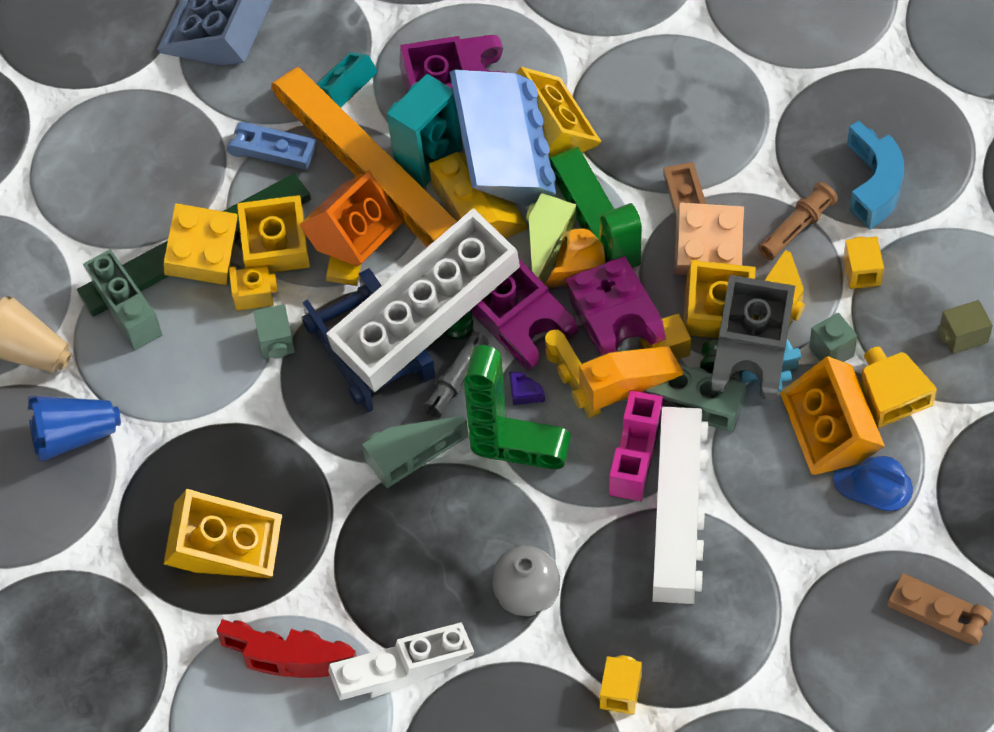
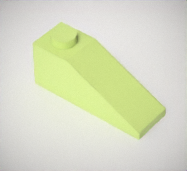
[526,193,576,283]

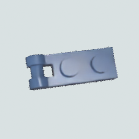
[227,122,317,170]

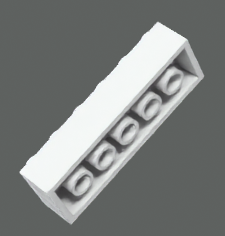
[326,208,520,392]

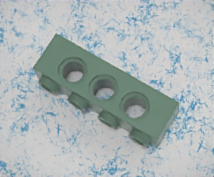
[619,348,746,433]

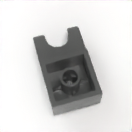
[710,275,795,401]

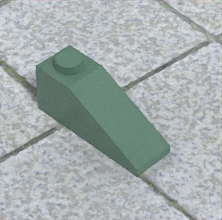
[362,416,469,488]

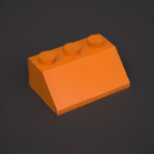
[299,170,403,266]

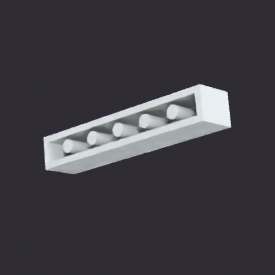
[653,407,708,604]

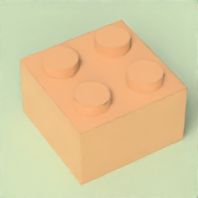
[674,203,744,275]

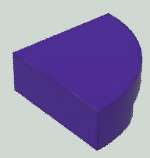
[509,371,545,405]

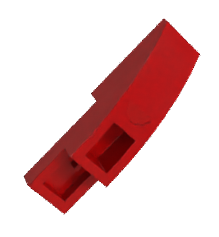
[217,619,357,678]

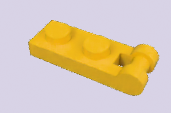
[545,330,601,418]

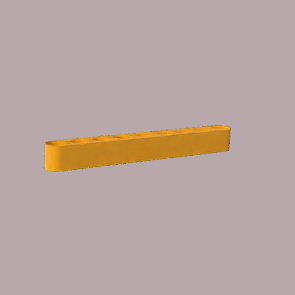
[271,67,457,247]

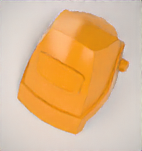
[544,229,605,289]

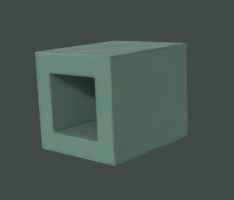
[253,304,295,359]
[809,312,858,362]

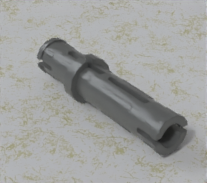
[423,331,489,418]

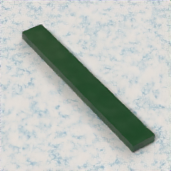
[77,173,311,317]

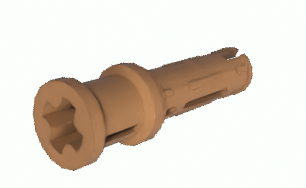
[758,182,838,260]

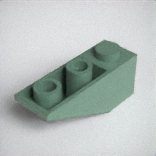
[83,249,162,350]

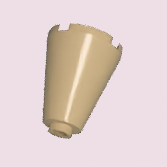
[0,295,72,373]

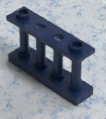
[301,268,435,413]

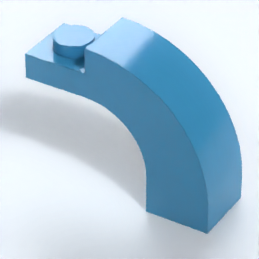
[847,120,904,230]

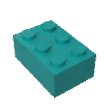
[387,74,463,188]

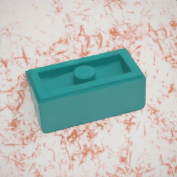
[316,52,377,108]

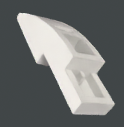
[328,622,474,700]

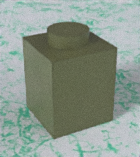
[938,300,993,354]

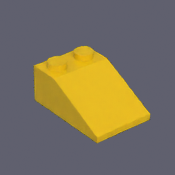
[164,489,282,579]

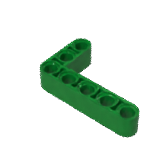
[549,147,642,269]
[464,345,571,470]

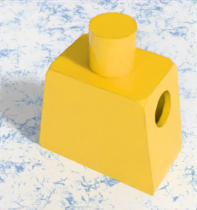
[860,346,937,429]

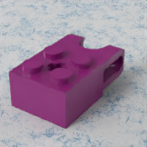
[399,35,507,94]
[565,256,667,356]
[472,259,578,370]

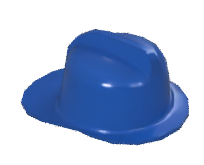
[833,456,913,511]

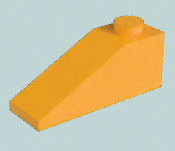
[579,346,683,412]

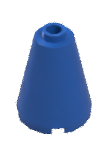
[28,395,121,462]

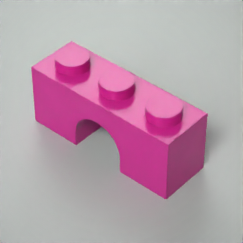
[609,390,663,502]

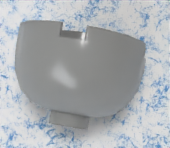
[492,546,561,617]

